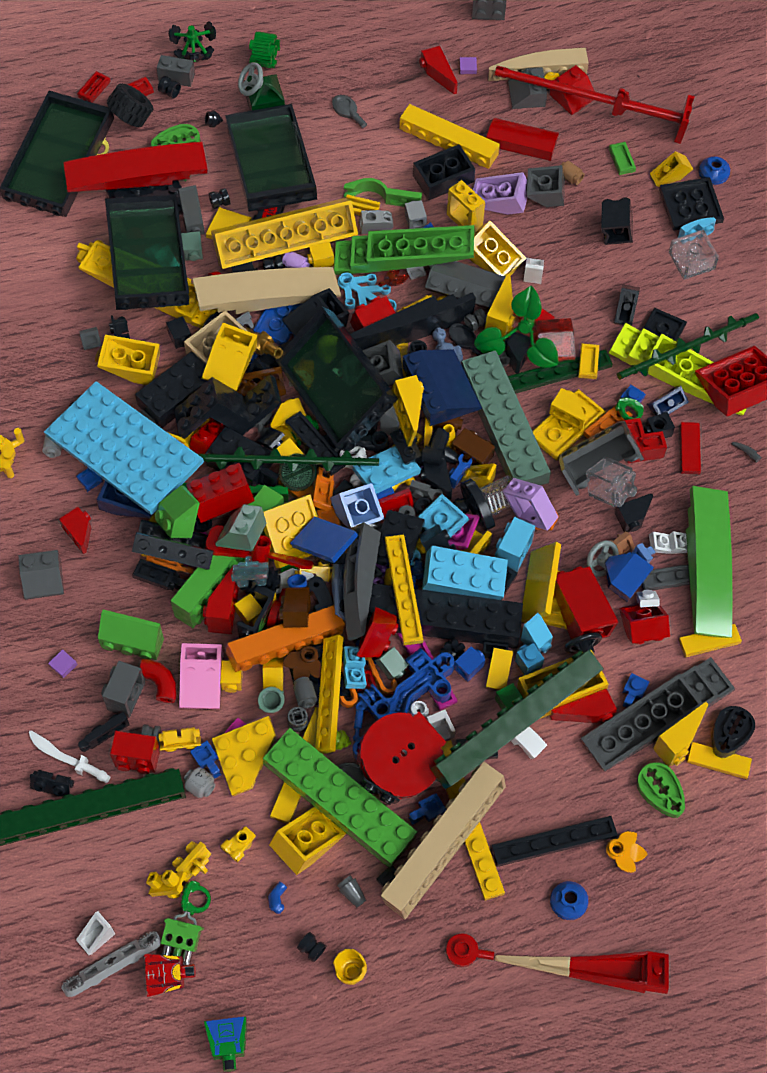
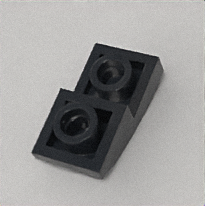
[252,427,285,449]

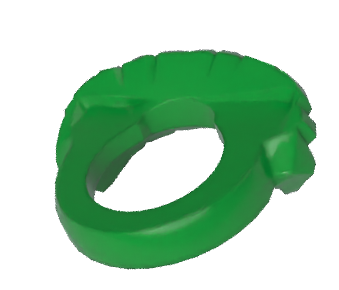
[615,397,644,420]
[181,881,211,916]

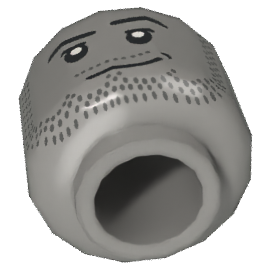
[184,767,215,798]

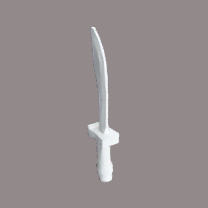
[29,731,111,783]

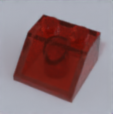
[534,318,576,360]

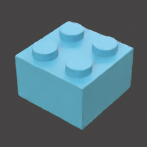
[494,517,536,572]

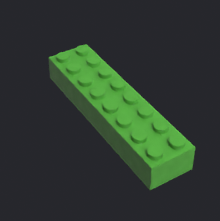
[171,485,284,628]
[263,728,418,868]

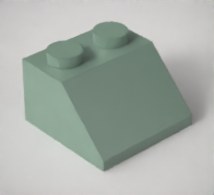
[215,504,267,551]

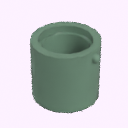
[258,687,285,713]

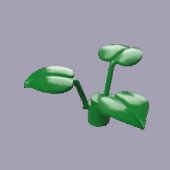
[474,285,559,368]

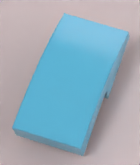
[678,217,716,242]
[343,646,367,689]

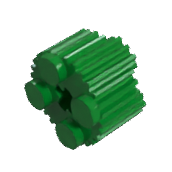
[249,31,280,68]

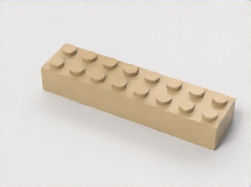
[381,762,506,920]

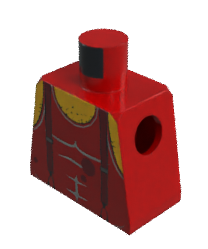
[144,954,196,997]

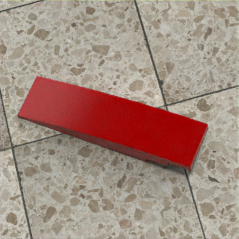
[63,142,208,192]

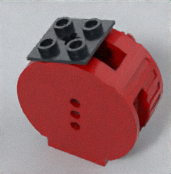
[357,711,447,805]

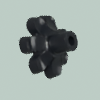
[440,639,465,662]

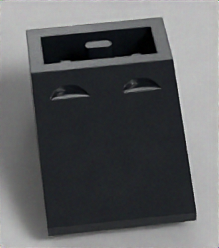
[282,288,350,339]

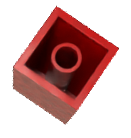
[554,566,618,640]

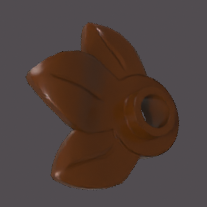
[283,646,322,680]

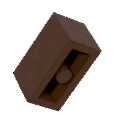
[451,427,495,466]
[279,587,311,628]

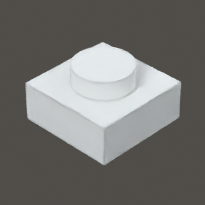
[636,590,660,607]

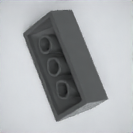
[425,261,506,310]

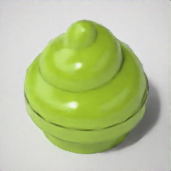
[336,730,351,750]

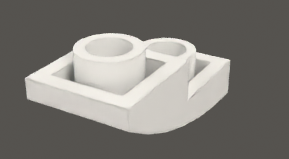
[649,531,688,554]
[511,727,547,759]

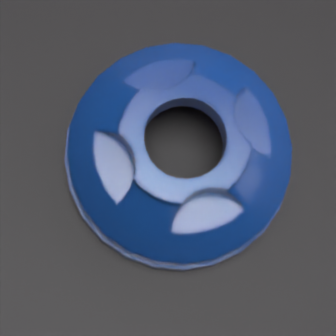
[699,156,730,185]
[550,881,589,920]

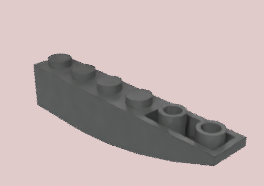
[344,522,381,640]

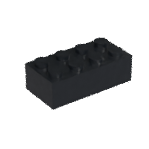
[135,351,207,428]

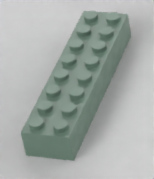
[461,351,551,485]

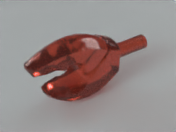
[378,269,410,287]

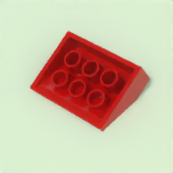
[695,345,767,417]

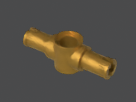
[245,328,283,359]

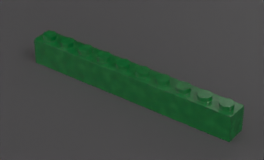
[430,649,604,789]
[0,768,186,846]

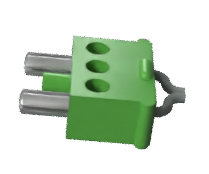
[161,911,204,965]

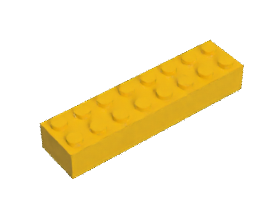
[211,198,358,269]

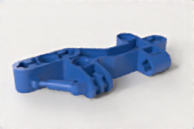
[353,648,454,760]

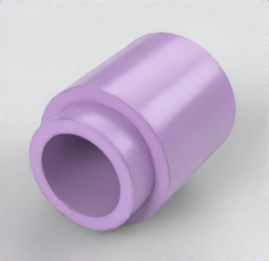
[282,251,310,268]

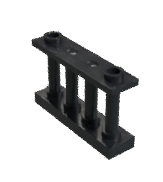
[132,519,214,570]

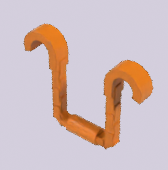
[339,657,397,708]

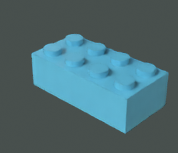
[422,546,508,600]

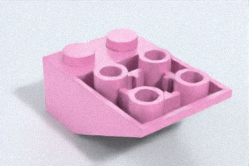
[179,643,224,709]

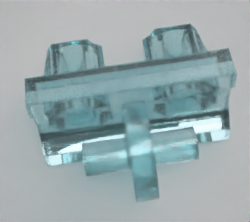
[231,556,269,587]

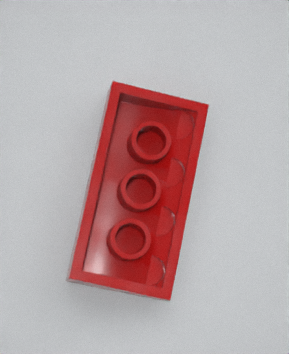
[486,118,559,161]

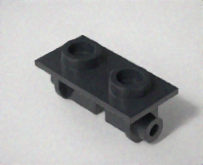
[109,315,130,339]
[30,770,74,797]

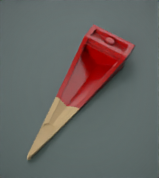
[494,951,669,994]

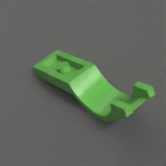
[344,178,422,207]

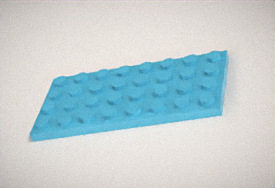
[44,381,204,515]

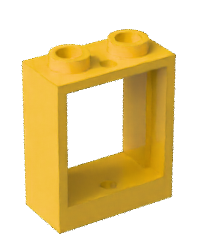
[447,180,485,233]

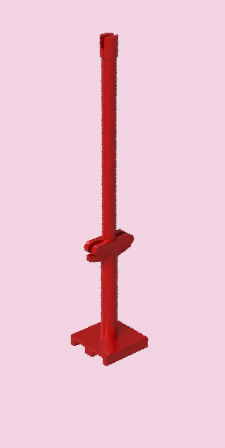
[494,65,695,144]

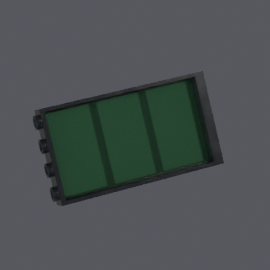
[0,90,114,217]
[225,104,317,212]
[105,195,189,310]
[275,306,398,451]

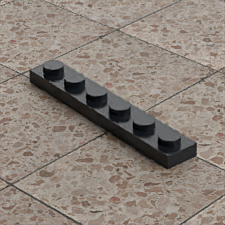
[492,816,618,867]

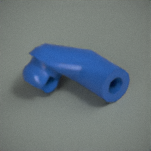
[268,881,287,914]

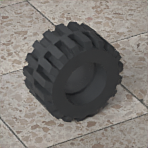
[106,83,154,127]

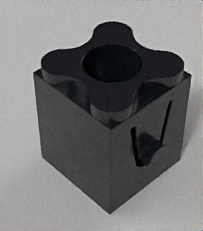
[601,197,633,245]

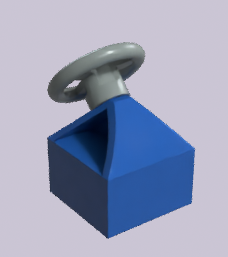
[586,540,654,602]

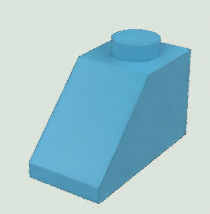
[521,613,553,654]

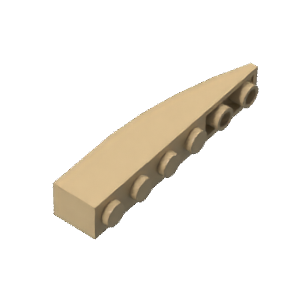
[488,48,589,81]

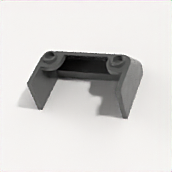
[559,421,644,496]

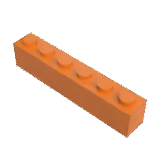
[226,605,345,672]

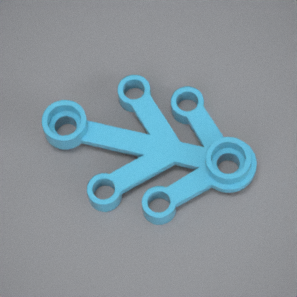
[338,272,397,312]

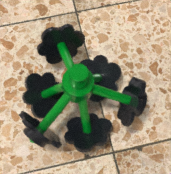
[168,21,216,62]

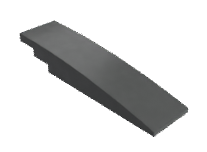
[581,657,735,772]

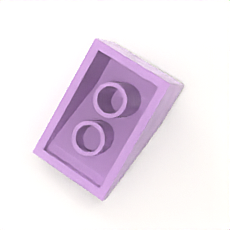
[471,172,527,215]

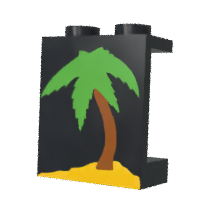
[237,585,277,639]

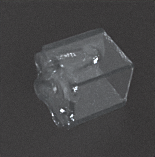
[586,457,637,508]

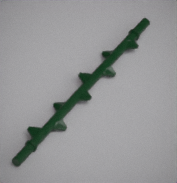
[617,313,759,380]
[198,447,379,472]

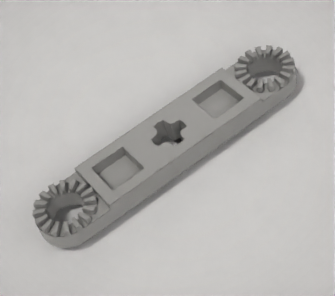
[61,931,161,997]

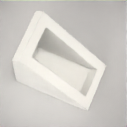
[523,258,544,284]
[76,911,115,955]

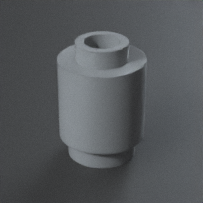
[42,435,62,458]

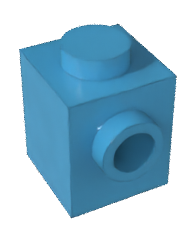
[515,643,544,675]

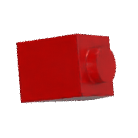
[59,507,92,554]

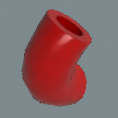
[140,658,176,703]

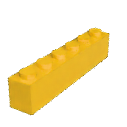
[399,104,500,169]

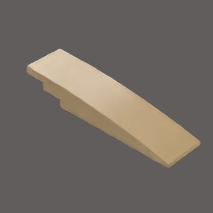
[193,267,341,314]

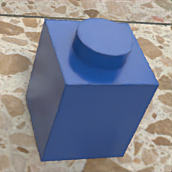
[454,646,486,682]

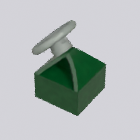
[238,62,285,111]

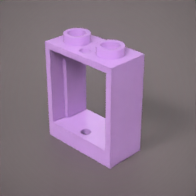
[502,478,558,531]

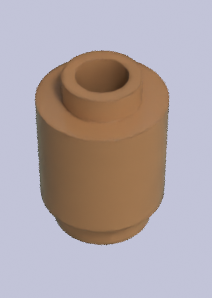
[561,161,585,185]

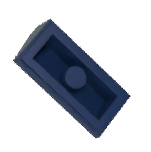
[647,386,689,416]

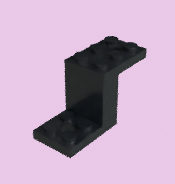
[174,374,282,439]

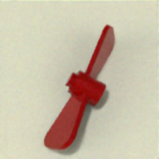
[206,525,314,569]

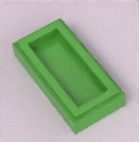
[609,142,636,175]

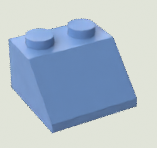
[330,483,385,529]

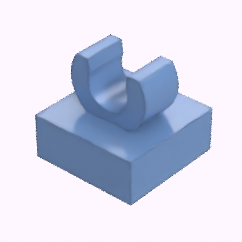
[632,543,656,563]

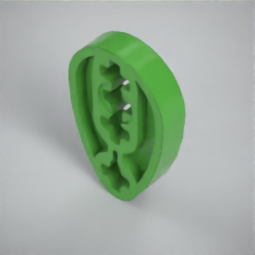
[151,124,201,147]
[637,762,685,818]

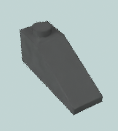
[178,185,205,235]

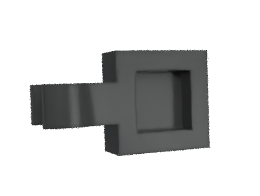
[410,480,442,503]

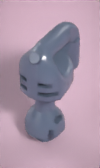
[432,327,463,363]

